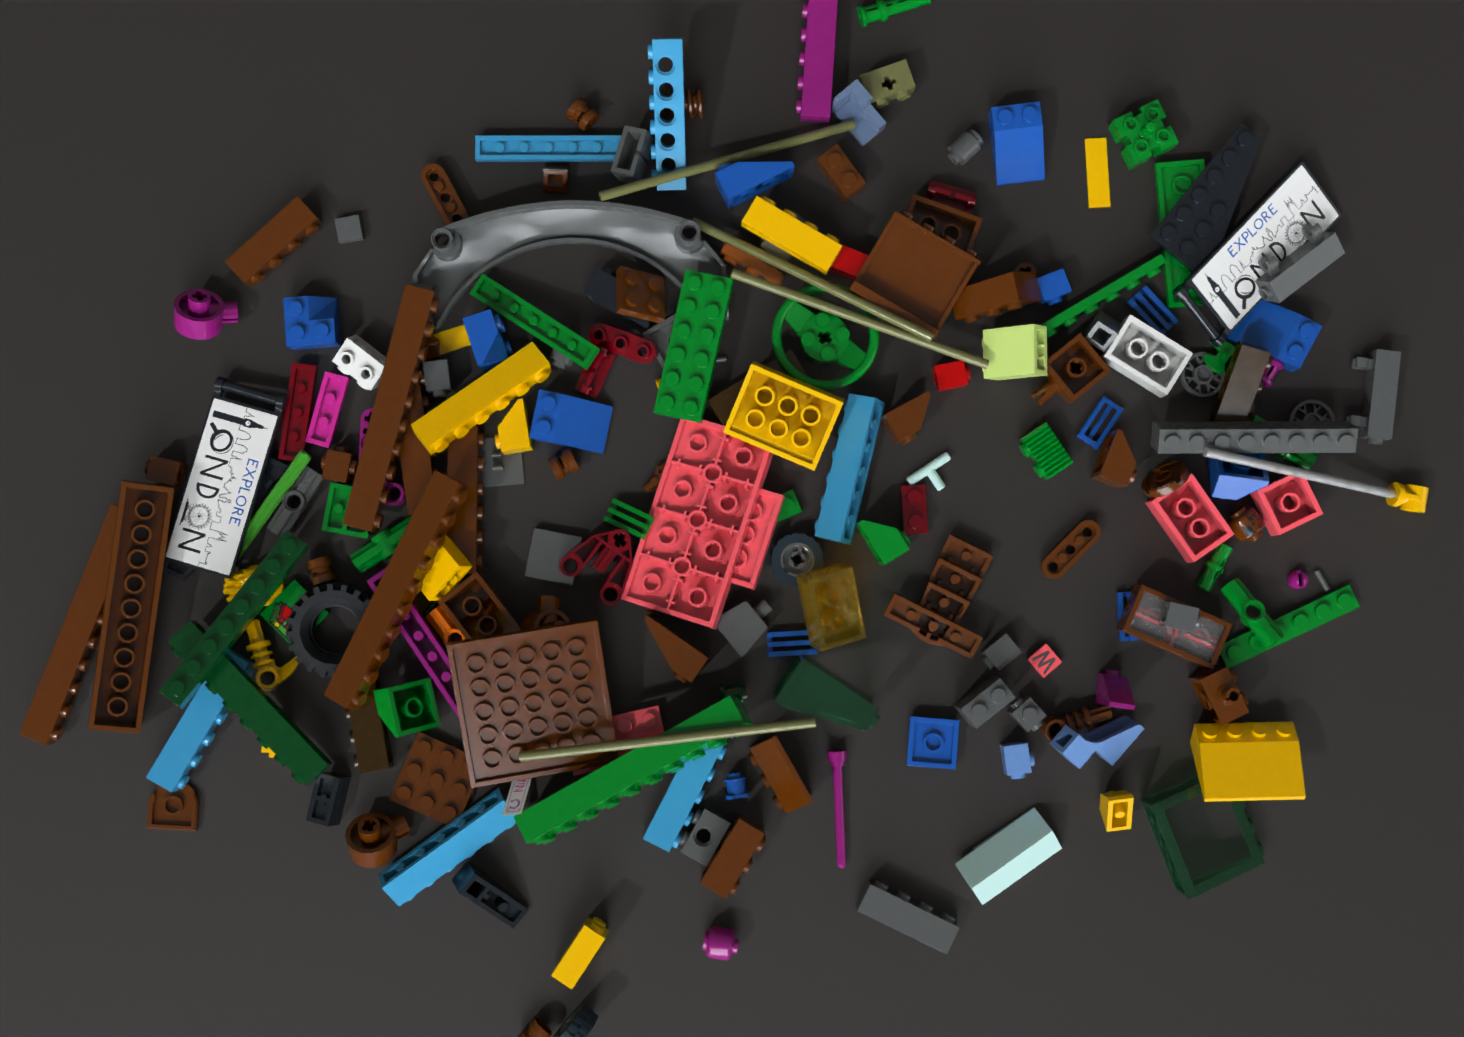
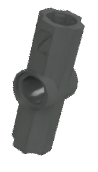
[267,465,324,537]

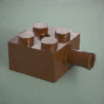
[1031,333,1111,406]
[1188,665,1249,725]

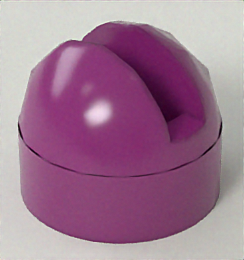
[1287,570,1309,589]

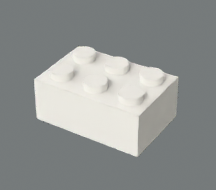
[1101,314,1193,398]

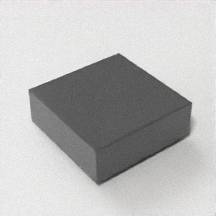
[335,215,364,244]

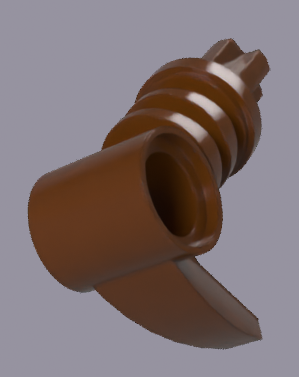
[1040,705,1112,742]

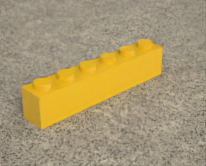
[411,342,552,456]

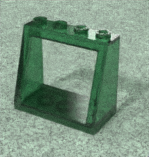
[772,655,880,731]
[1140,777,1265,899]

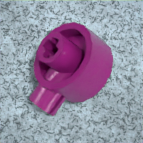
[173,288,238,340]

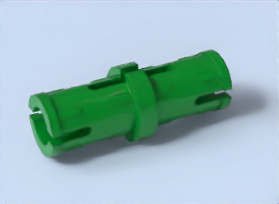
[1196,543,1233,593]

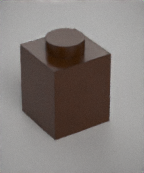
[144,455,187,487]

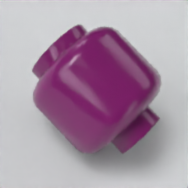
[702,926,739,961]

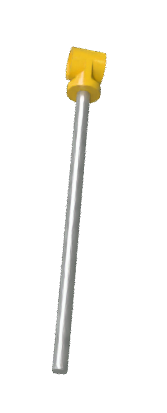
[1203,447,1429,513]

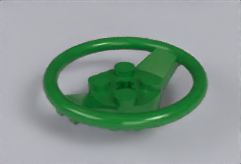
[772,283,879,390]

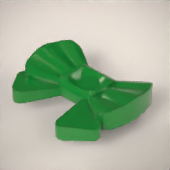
[1203,341,1235,374]

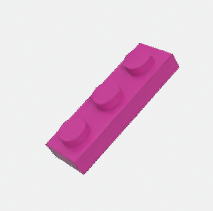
[305,371,350,449]

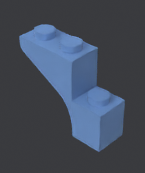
[1050,715,1144,769]

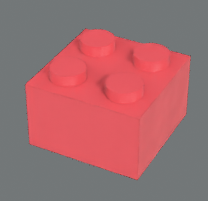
[1250,475,1323,536]

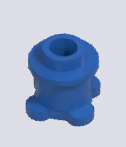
[723,771,750,800]

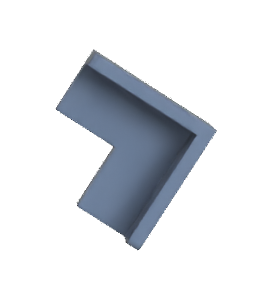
[832,79,886,146]

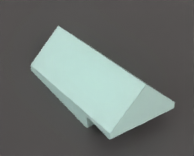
[954,807,1062,905]

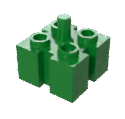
[1108,99,1179,170]

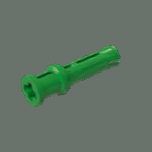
[857,0,931,28]

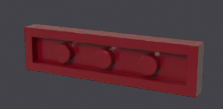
[278,362,318,461]

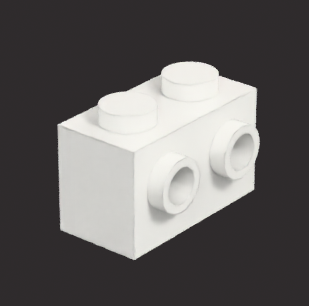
[332,335,386,390]

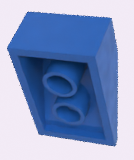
[987,101,1045,186]
[715,161,794,210]
[1227,300,1322,373]
[529,389,613,454]

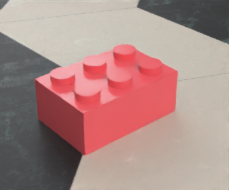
[1145,473,1234,563]

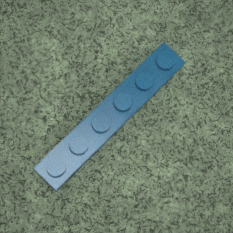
[475,135,621,162]

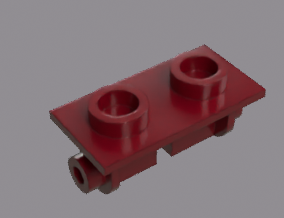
[925,180,977,214]
[574,346,616,399]

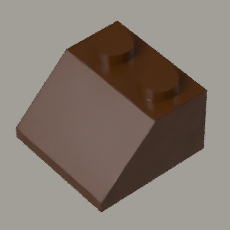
[881,391,931,446]
[1090,429,1137,489]

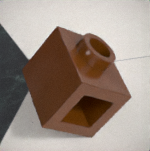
[321,446,358,484]

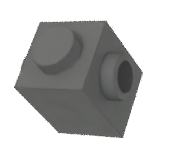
[1007,695,1047,732]

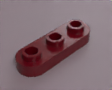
[589,323,658,364]

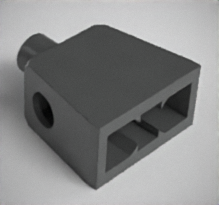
[717,599,773,657]

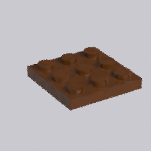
[389,731,474,825]

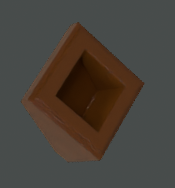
[543,163,569,194]

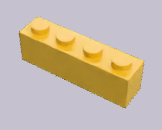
[741,196,842,275]

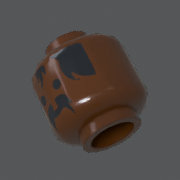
[1227,505,1265,543]

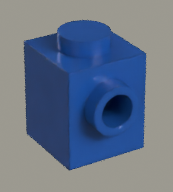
[1037,268,1072,306]

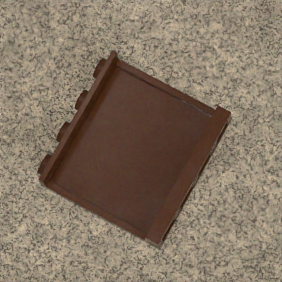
[850,209,981,339]

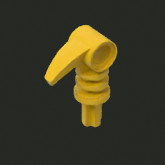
[246,619,299,691]

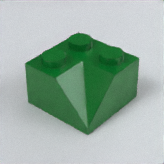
[373,678,441,737]

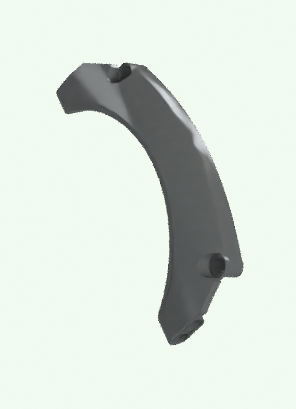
[411,200,729,329]

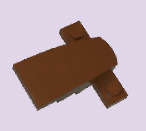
[883,533,994,659]

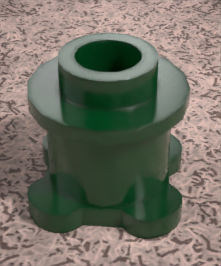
[720,682,748,705]

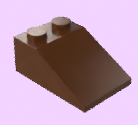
[438,571,522,639]
[644,615,709,683]

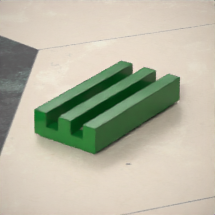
[603,498,655,540]

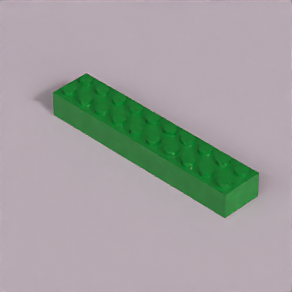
[513,695,753,845]

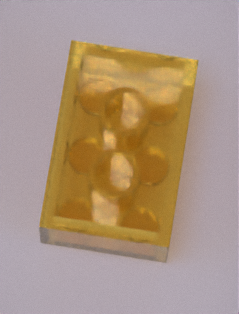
[796,562,866,651]

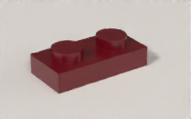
[900,484,928,535]

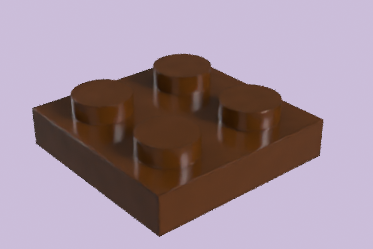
[616,266,665,324]

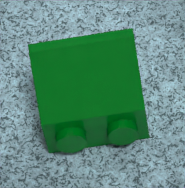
[856,520,910,566]

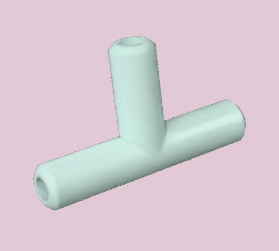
[906,452,951,491]

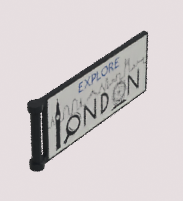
[1172,162,1341,347]
[164,376,289,579]

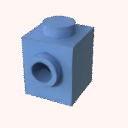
[1000,741,1035,779]

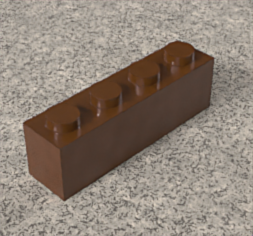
[225,196,322,287]

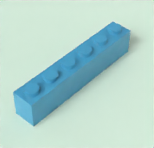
[814,393,885,545]
[146,649,254,792]
[643,705,733,852]
[378,788,517,906]

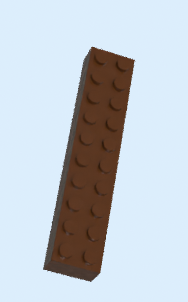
[88,479,174,733]

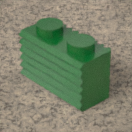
[1019,422,1073,480]

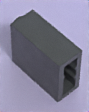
[954,675,1016,729]

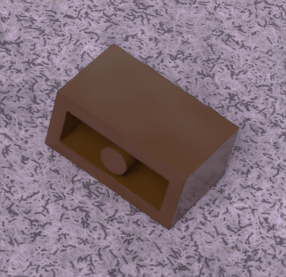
[816,144,866,203]

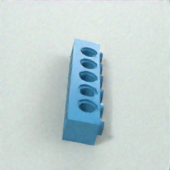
[648,37,687,190]

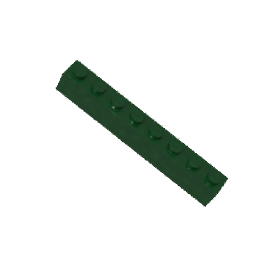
[158,530,308,709]
[168,620,332,786]

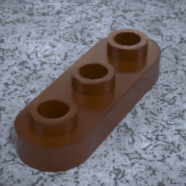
[421,163,469,225]
[1040,520,1101,579]

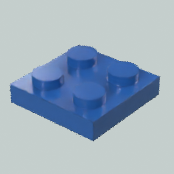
[906,716,960,770]

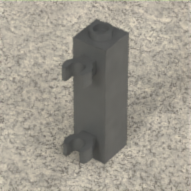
[1255,223,1345,303]
[1345,349,1401,445]

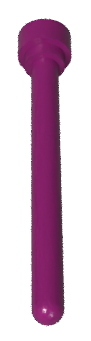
[827,749,847,868]

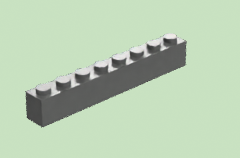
[1151,421,1358,454]

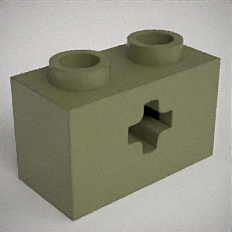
[859,59,916,109]

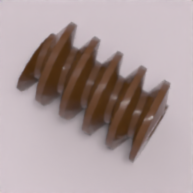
[654,87,703,119]

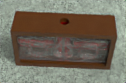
[1116,584,1232,670]

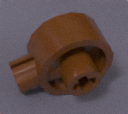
[520,595,570,630]
[345,813,411,868]

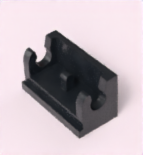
[306,772,351,827]

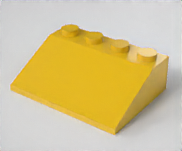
[723,361,845,471]
[1190,721,1306,802]

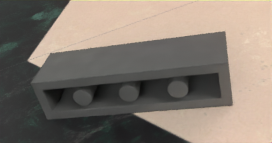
[856,880,960,954]

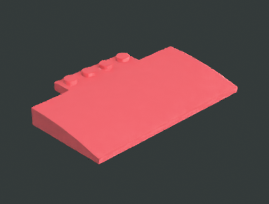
[621,419,785,630]

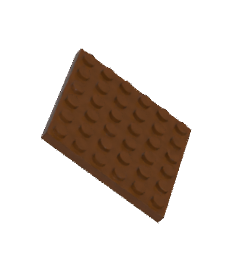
[446,618,619,788]

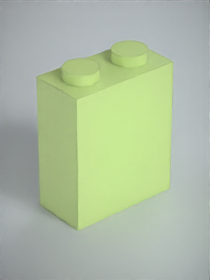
[982,324,1048,380]

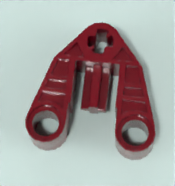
[558,529,633,606]

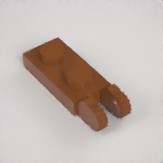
[721,243,784,285]

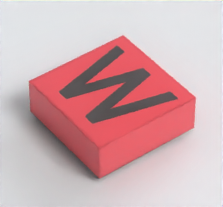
[1027,643,1062,678]

